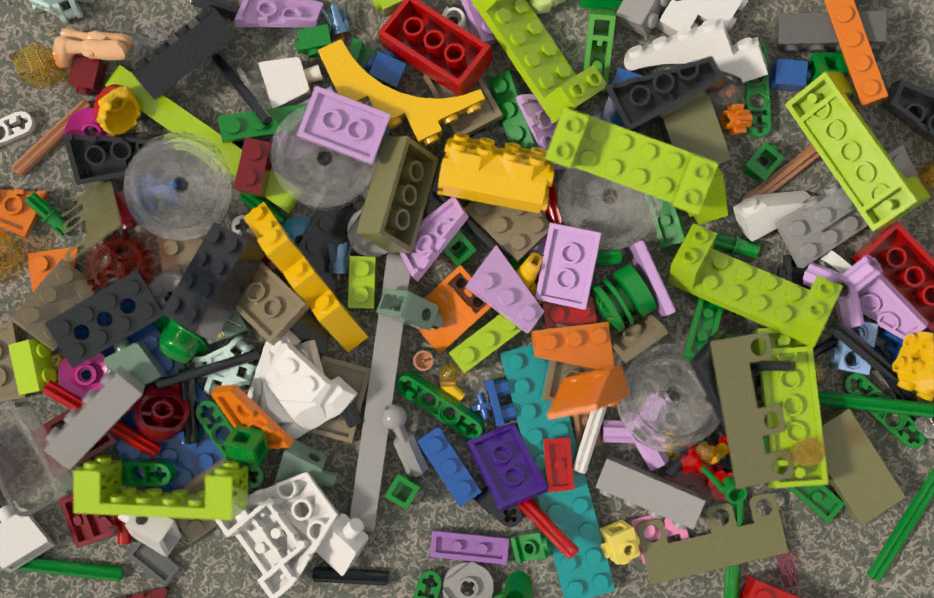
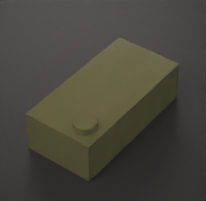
[658,95,732,166]
[356,136,439,254]
[821,407,906,525]

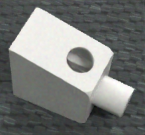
[258,57,323,108]
[0,505,55,573]
[315,513,369,576]
[118,515,182,558]

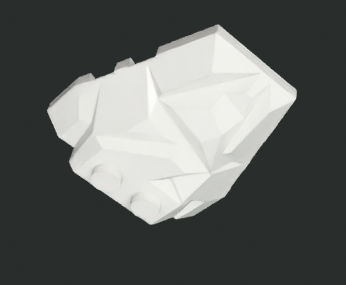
[247,330,358,450]
[215,472,339,598]

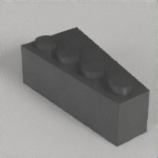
[778,10,887,54]

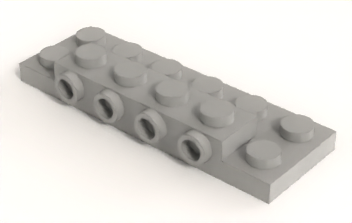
[775,145,922,268]

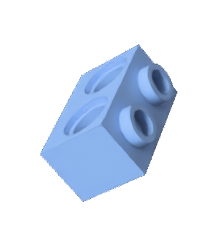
[829,322,878,375]

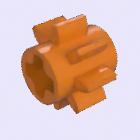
[720,103,753,135]

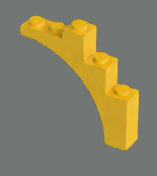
[318,39,485,146]
[243,202,368,352]

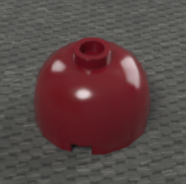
[135,388,190,442]

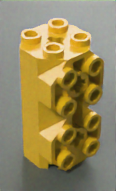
[437,133,555,214]
[892,331,934,402]

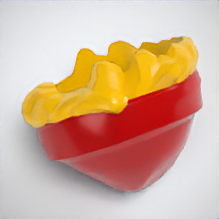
[94,84,140,136]

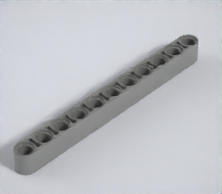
[350,252,411,532]

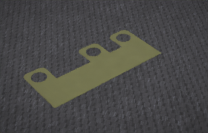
[60,179,121,262]
[710,332,794,489]
[637,493,789,585]

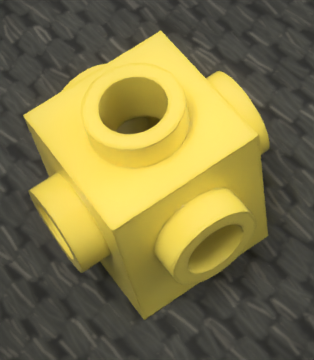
[599,520,641,565]

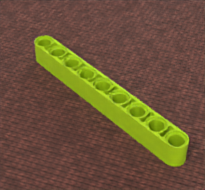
[105,65,303,214]

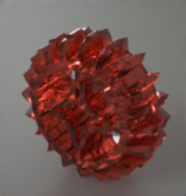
[83,232,155,302]

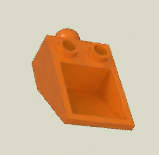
[416,265,491,354]
[547,364,629,419]

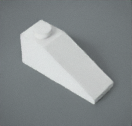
[733,190,812,242]

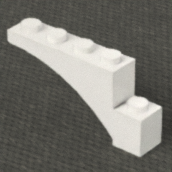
[656,0,748,36]
[624,18,768,82]

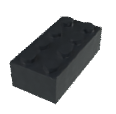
[161,222,265,343]

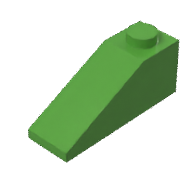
[583,8,616,92]

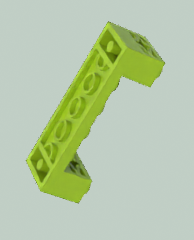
[471,0,607,123]
[784,71,931,232]
[545,107,718,215]
[667,223,842,347]
[749,328,829,488]
[73,455,248,520]

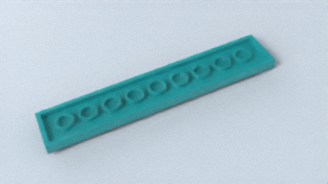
[499,344,616,598]

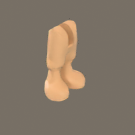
[53,28,134,68]

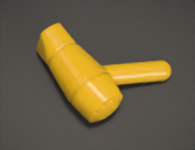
[515,253,548,305]

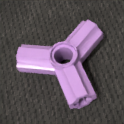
[803,254,883,328]
[601,393,670,471]

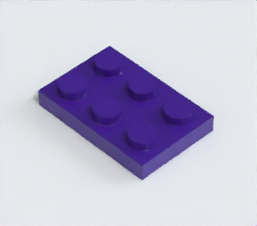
[467,422,548,512]

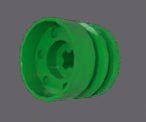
[591,264,657,333]

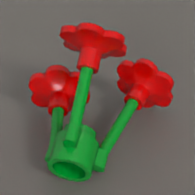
[681,435,747,505]

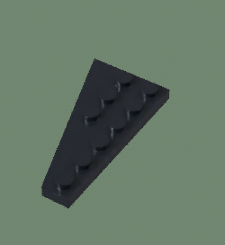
[279,184,354,355]

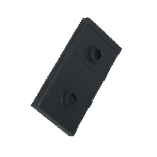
[689,330,762,435]

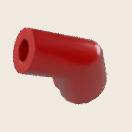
[107,515,131,544]

